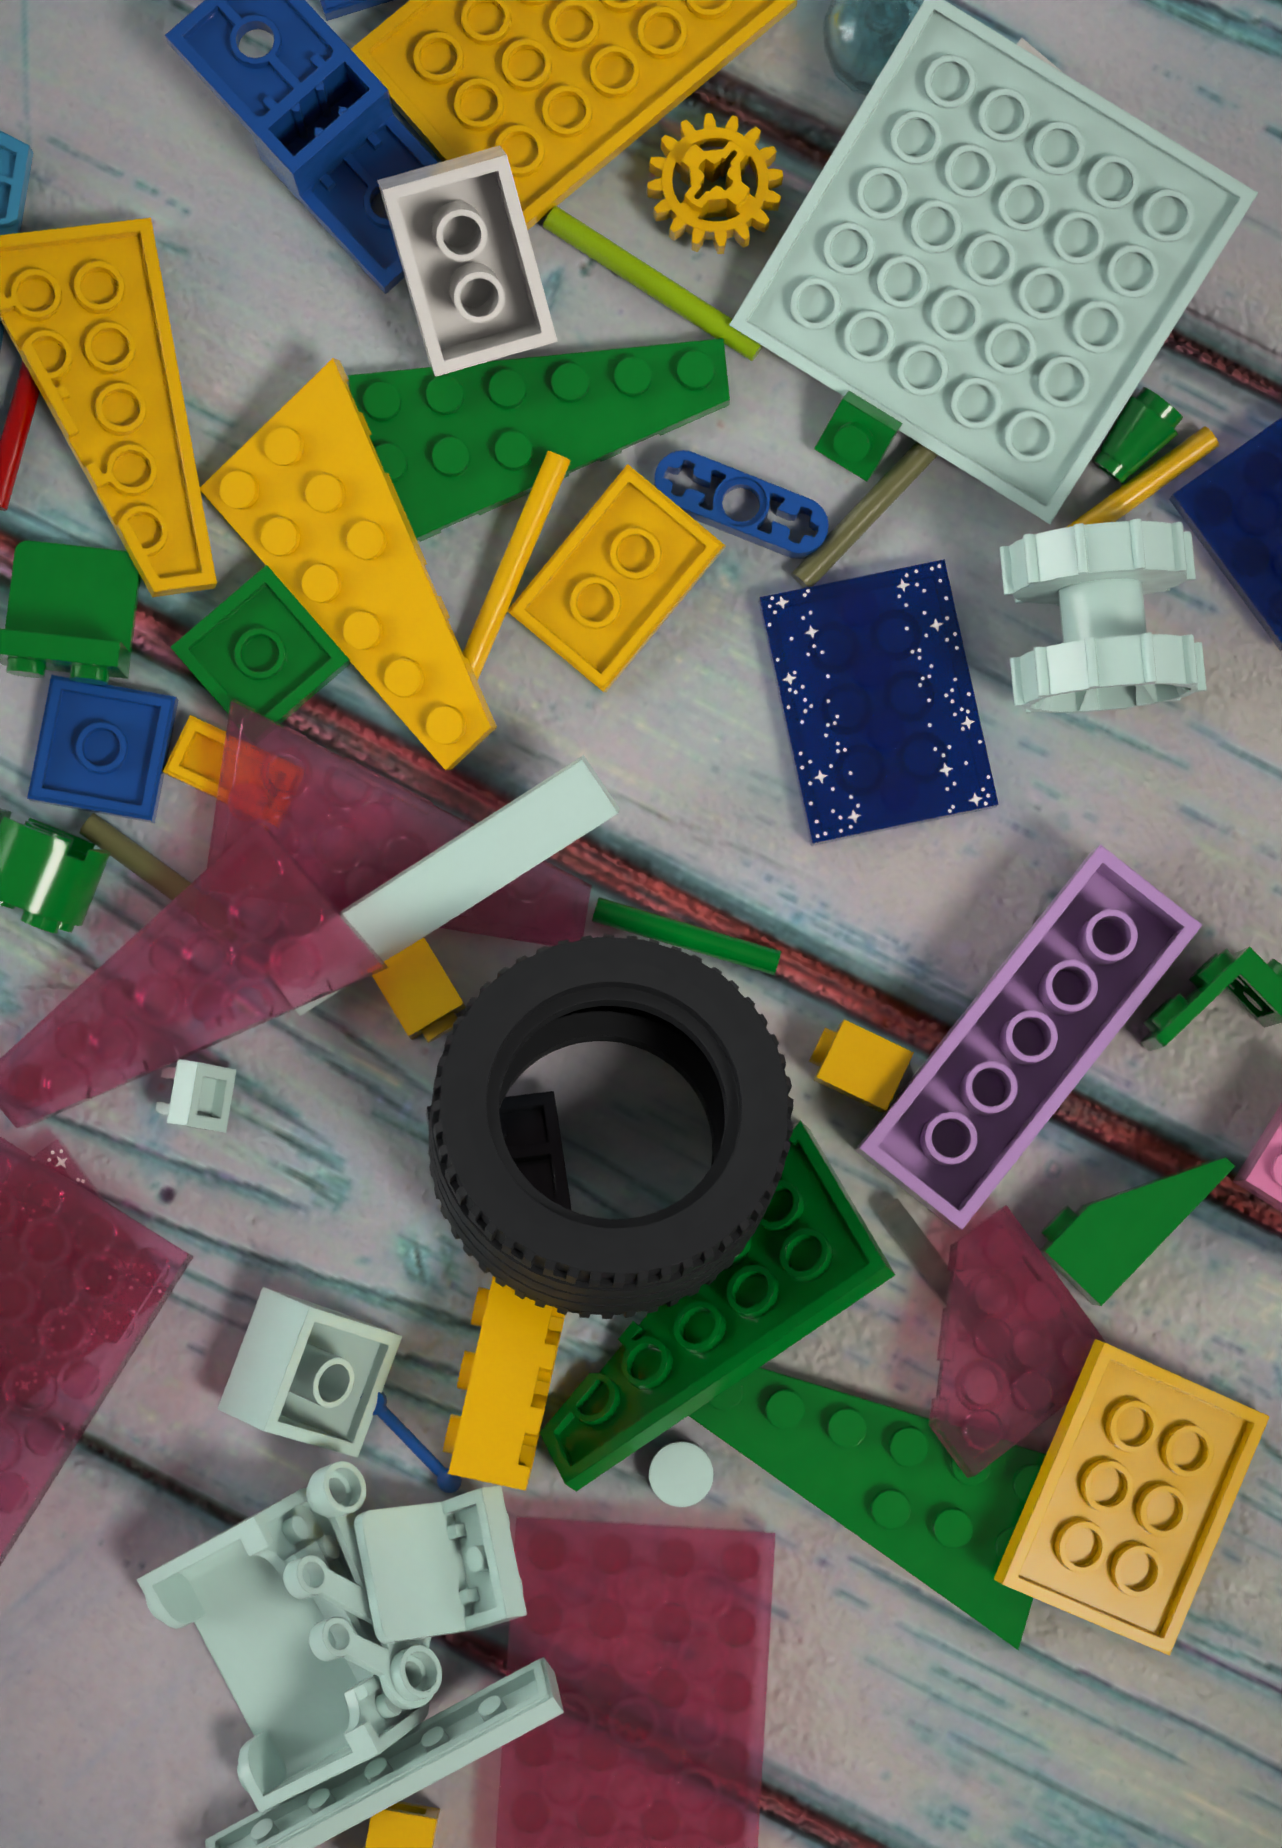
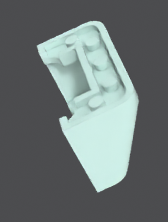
[137,1488,430,1813]

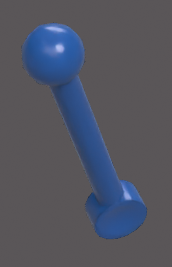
[360,1392,462,1493]

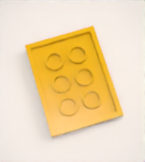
[994,1339,1270,1656]

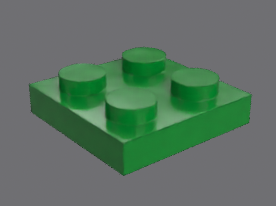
[170,565,351,746]

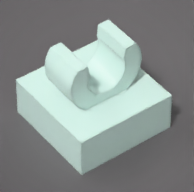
[156,1059,236,1133]

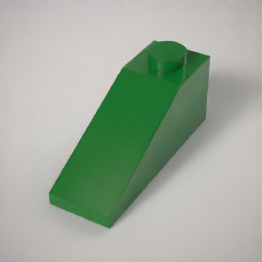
[1038,1157,1235,1306]

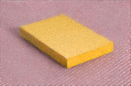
[507,464,726,692]

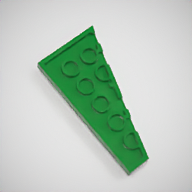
[348,338,730,542]

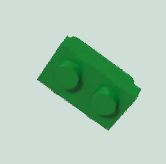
[0,540,141,685]
[1140,947,1282,1051]

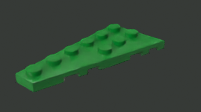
[540,1120,895,1492]
[689,1367,1046,1650]

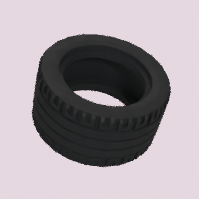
[428,934,794,1319]

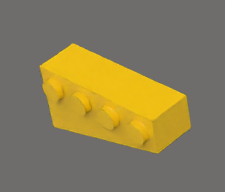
[443,1276,565,1491]

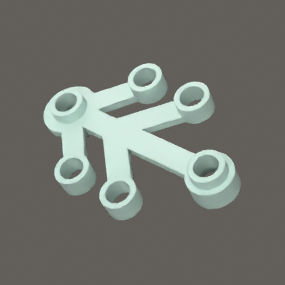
[283,1461,442,1709]

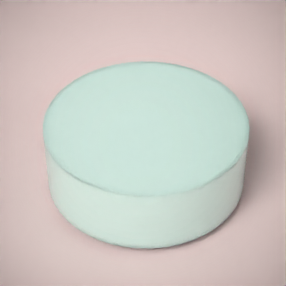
[649,1441,714,1507]

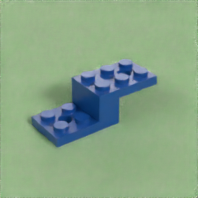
[165,0,438,294]

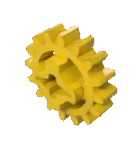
[647,113,783,254]

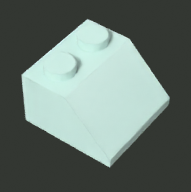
[218,1287,402,1458]

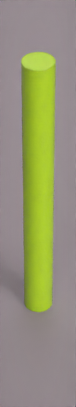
[543,206,763,361]

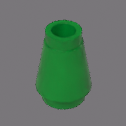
[1093,387,1183,484]

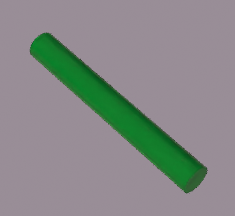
[592,897,782,975]

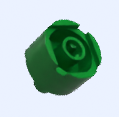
[0,808,111,934]

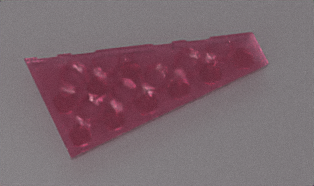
[0,822,389,1128]

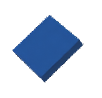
[27,675,179,823]

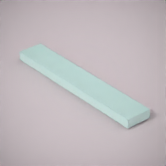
[263,755,620,1016]
[205,1657,564,1848]

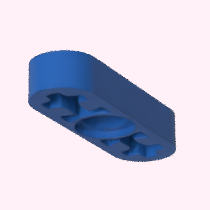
[654,450,829,559]

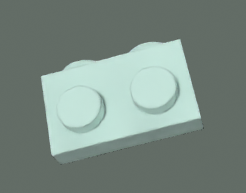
[354,1485,527,1644]

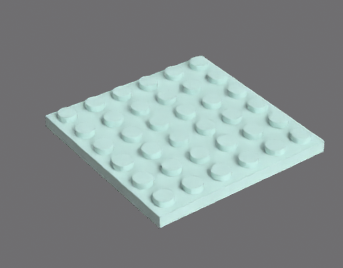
[729,0,1258,524]

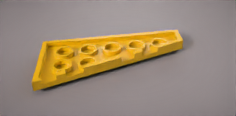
[0,218,217,597]
[200,358,497,770]

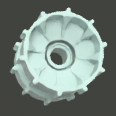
[1000,519,1207,714]

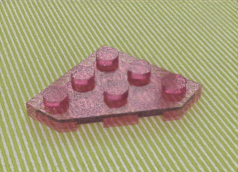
[929,1205,1106,1478]

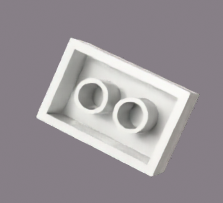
[377,145,558,377]

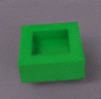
[814,391,903,482]

